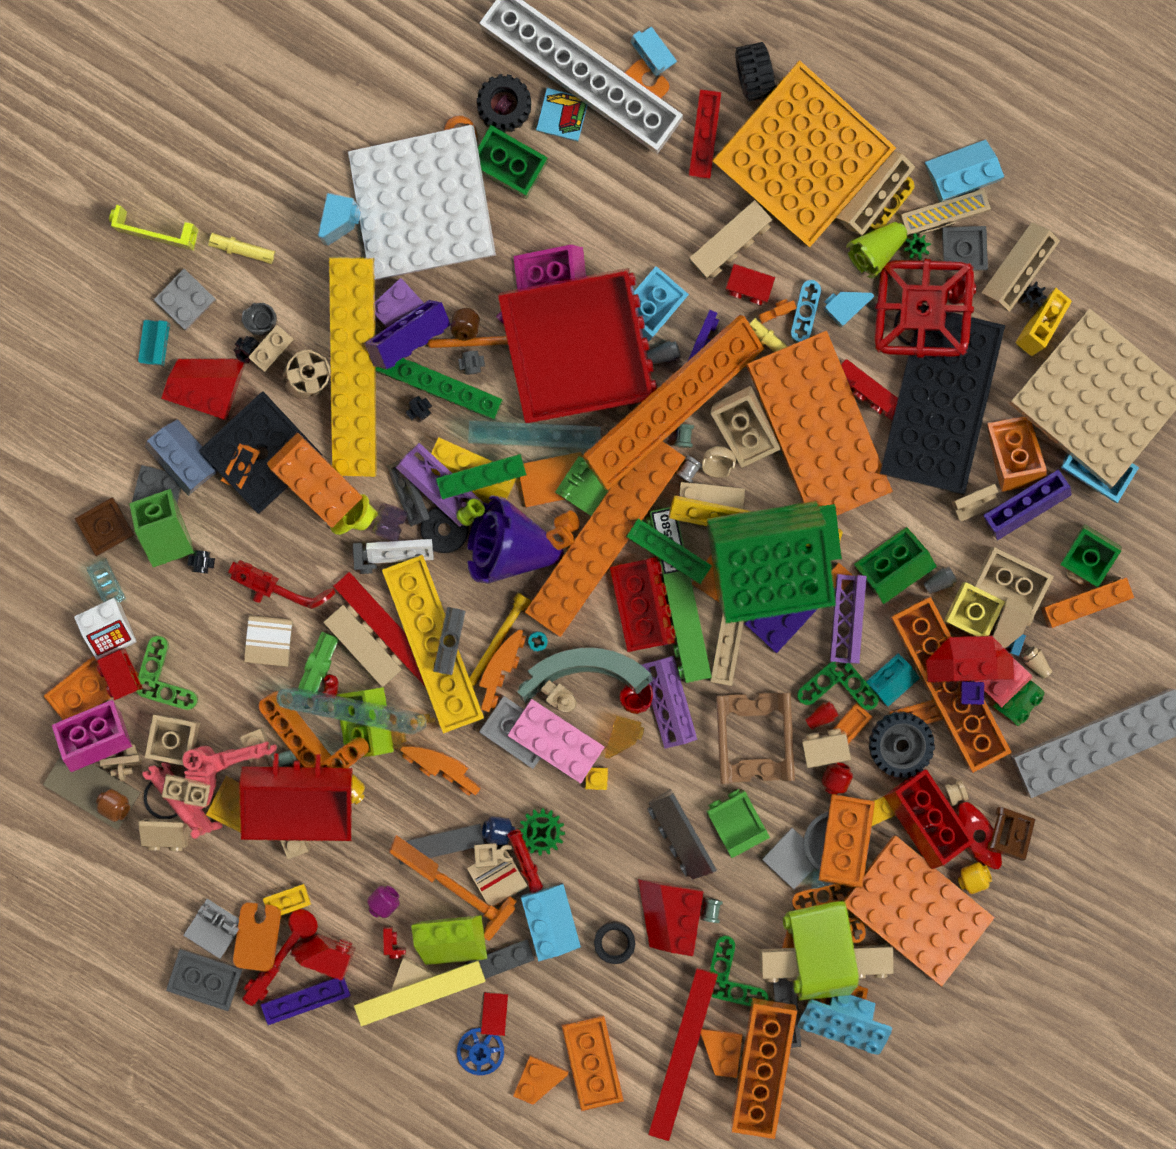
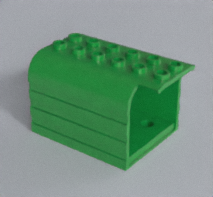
[707,501,842,624]

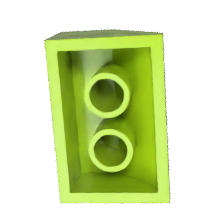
[336,687,394,757]
[411,915,487,965]

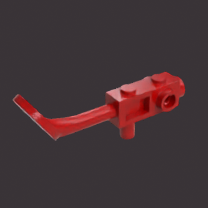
[228,560,336,609]
[242,909,318,1006]

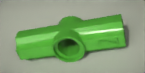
[297,631,339,699]

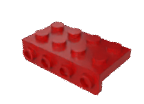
[610,557,676,652]

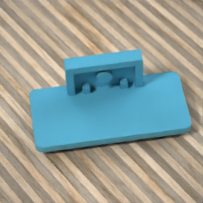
[798,995,892,1055]

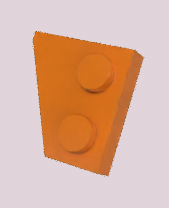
[701,1028,742,1078]

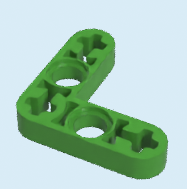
[137,636,198,710]

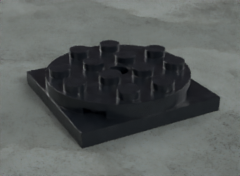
[199,391,323,514]

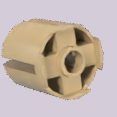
[282,350,330,399]

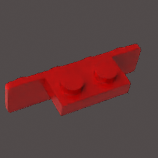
[841,359,898,421]

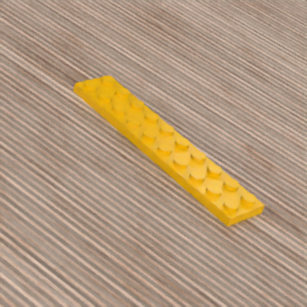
[329,257,377,477]

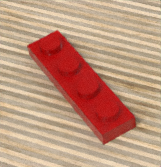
[689,89,722,180]

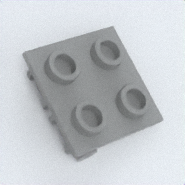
[184,899,239,959]

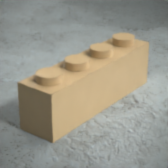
[836,151,915,236]
[689,200,772,280]
[982,222,1060,312]
[324,605,403,687]

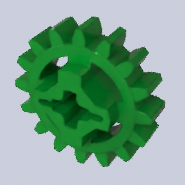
[519,808,565,856]

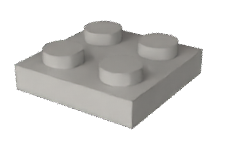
[154,269,216,330]

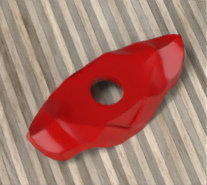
[955,802,1002,870]

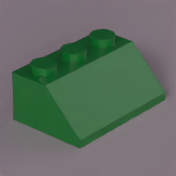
[854,527,937,604]

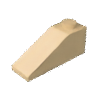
[679,482,745,509]
[992,597,1034,648]

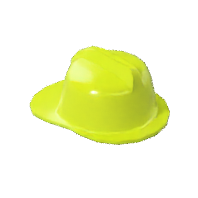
[330,494,378,535]

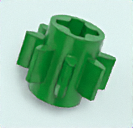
[903,233,931,261]

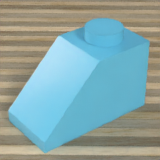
[823,292,874,328]

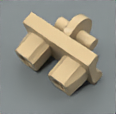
[541,680,577,713]
[99,744,143,782]

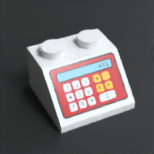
[74,598,137,660]

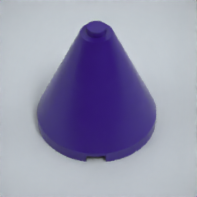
[467,496,564,584]

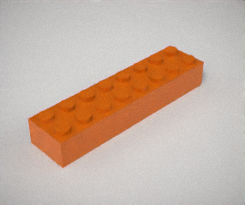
[889,597,1012,773]

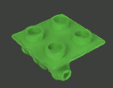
[555,456,608,516]

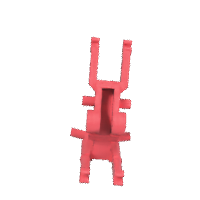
[143,741,277,838]

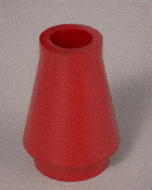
[805,701,839,730]

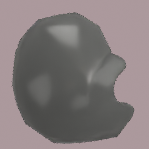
[242,303,277,336]

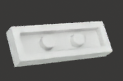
[366,539,434,564]

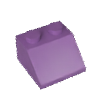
[375,278,423,328]

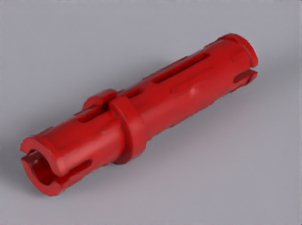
[507,829,544,893]

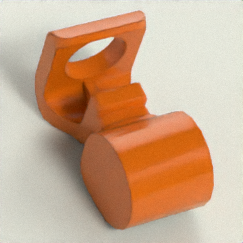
[546,510,580,550]

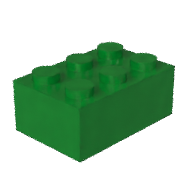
[478,125,548,199]

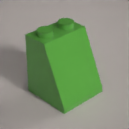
[129,489,194,567]

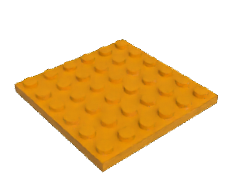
[712,60,896,247]

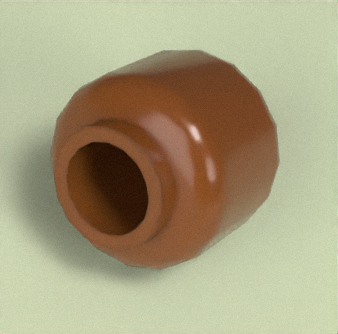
[96,789,130,822]

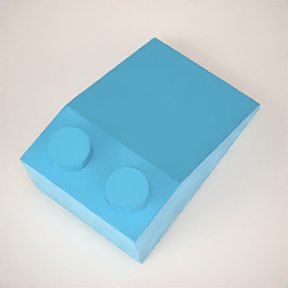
[634,266,689,342]

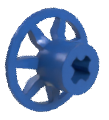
[457,1028,504,1075]

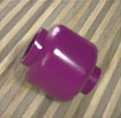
[367,886,400,918]

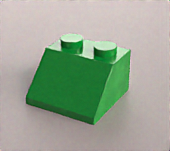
[1060,524,1122,587]

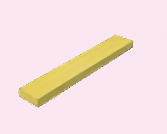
[354,960,486,1026]

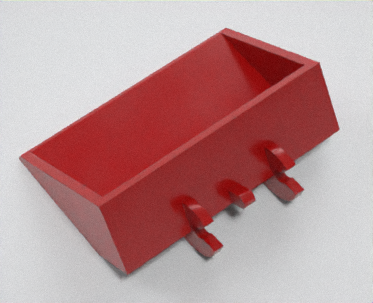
[240,753,353,842]

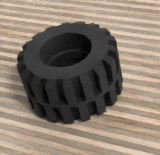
[735,42,776,102]
[476,74,531,133]

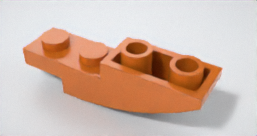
[479,629,526,712]
[401,746,481,796]

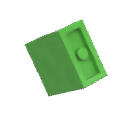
[706,789,770,858]

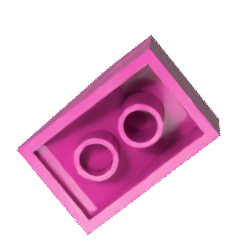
[513,245,586,289]

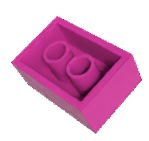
[52,700,132,772]

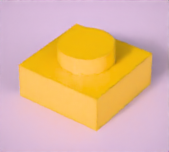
[585,767,608,790]

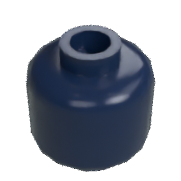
[482,816,516,846]

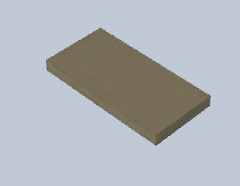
[43,756,141,830]

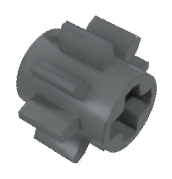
[458,351,485,375]

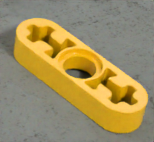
[869,176,914,230]

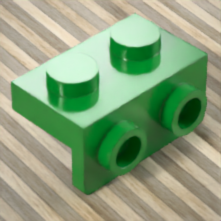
[993,680,1045,727]

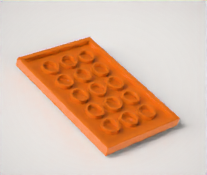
[843,835,995,987]

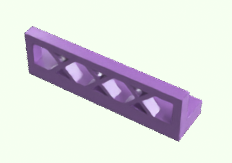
[396,443,483,527]
[830,574,866,664]
[642,656,697,749]

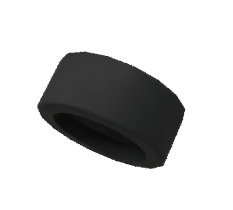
[594,921,636,964]

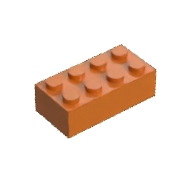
[267,433,363,528]

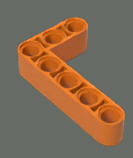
[259,691,369,768]

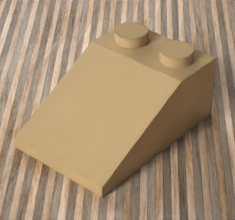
[711,386,780,468]

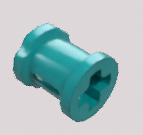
[528,632,548,651]

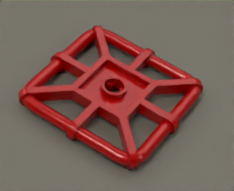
[874,259,974,358]

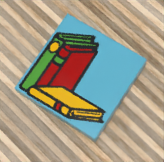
[536,88,588,142]

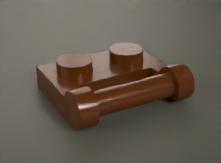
[987,807,1035,861]

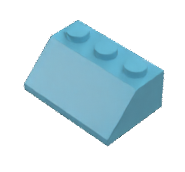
[925,140,1004,203]
[318,193,361,246]
[1061,453,1139,504]
[521,884,581,961]

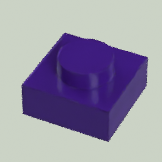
[961,682,984,704]

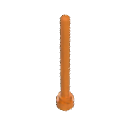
[427,336,508,348]

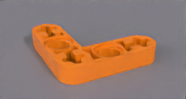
[792,883,866,943]

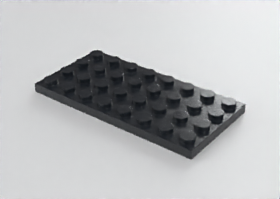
[879,305,1005,495]

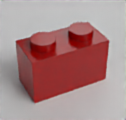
[725,264,776,306]
[97,649,143,701]

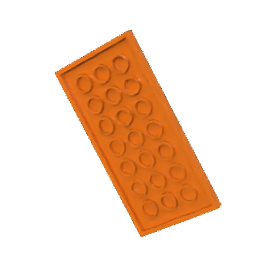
[746,331,893,516]

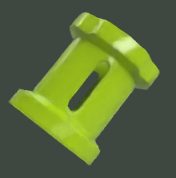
[456,499,485,526]

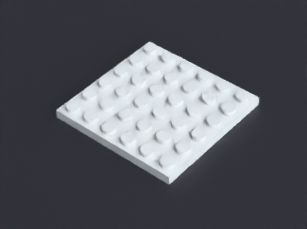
[348,125,496,280]

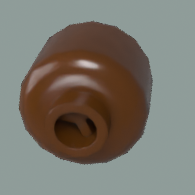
[450,308,480,341]

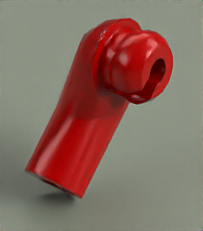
[315,674,339,706]

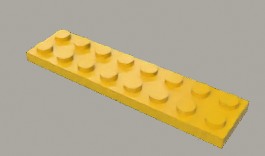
[382,555,484,734]

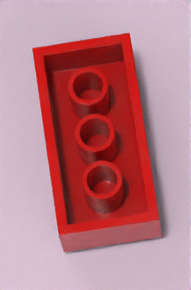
[883,769,974,869]

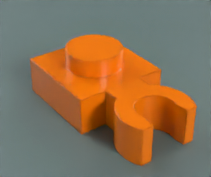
[758,299,797,324]

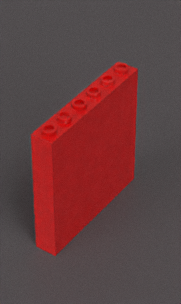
[498,268,658,424]

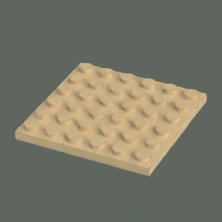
[1009,309,1176,489]

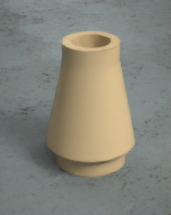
[1022,646,1052,679]

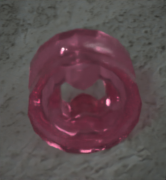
[494,95,514,115]

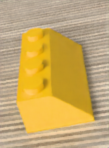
[431,437,517,503]

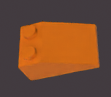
[987,416,1047,492]

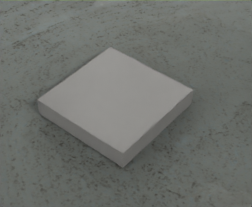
[762,828,814,889]

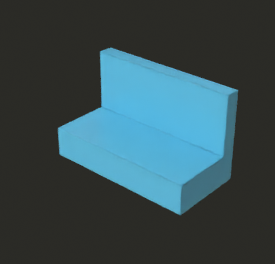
[630,27,677,76]

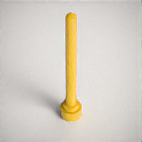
[469,592,532,686]

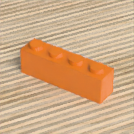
[1040,577,1134,628]

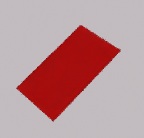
[481,992,508,1036]

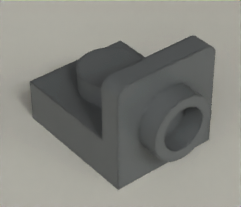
[353,543,377,574]

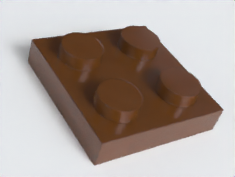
[74,497,135,557]

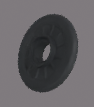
[421,507,469,553]

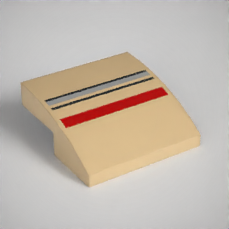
[467,848,528,907]

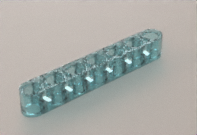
[277,687,427,734]

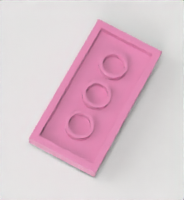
[508,699,605,783]

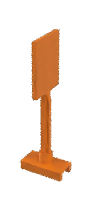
[389,835,517,941]

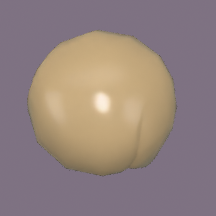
[702,446,736,478]

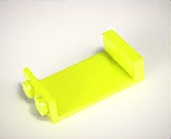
[109,205,199,251]

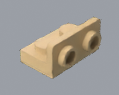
[249,325,294,372]
[951,484,1000,521]

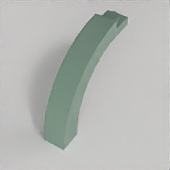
[517,648,653,704]

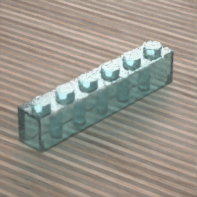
[468,421,601,450]

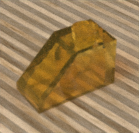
[604,715,644,759]

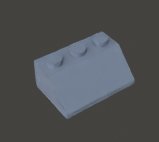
[145,420,218,496]

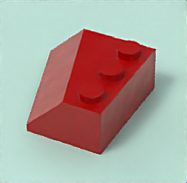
[161,359,246,421]
[638,879,704,956]
[290,933,356,981]

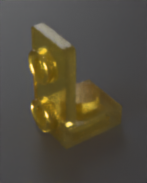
[391,713,436,748]

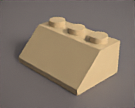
[975,547,1054,615]

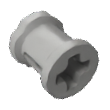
[676,455,702,483]

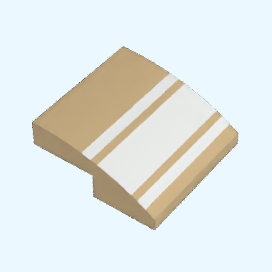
[244,615,293,667]

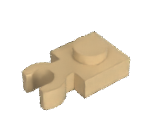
[474,844,514,868]

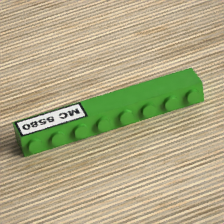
[646,507,712,683]

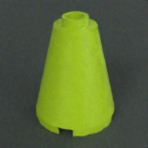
[846,222,907,278]

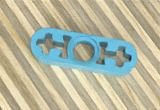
[790,280,821,343]

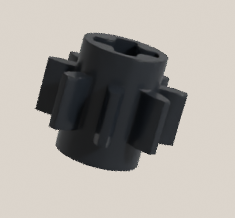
[1021,281,1047,309]
[233,336,259,364]
[405,396,432,423]
[187,550,215,574]

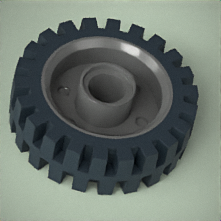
[869,712,935,778]

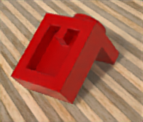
[383,926,406,959]

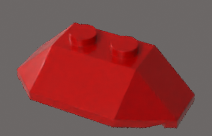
[926,636,1014,683]

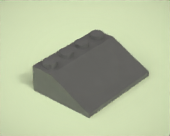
[647,789,717,880]

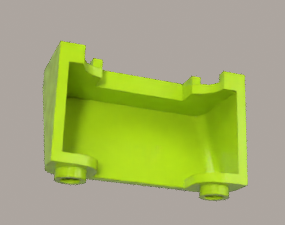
[783,901,859,1000]

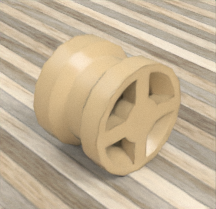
[944,780,969,806]

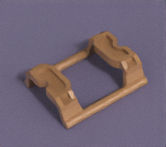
[716,693,795,784]

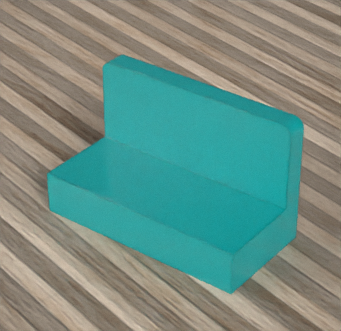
[138,320,170,366]
[866,653,920,706]

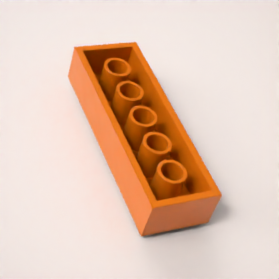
[731,998,797,1139]

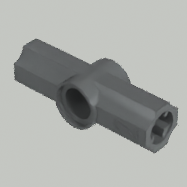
[434,607,466,675]

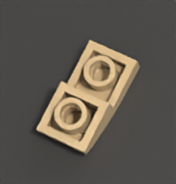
[162,774,210,807]

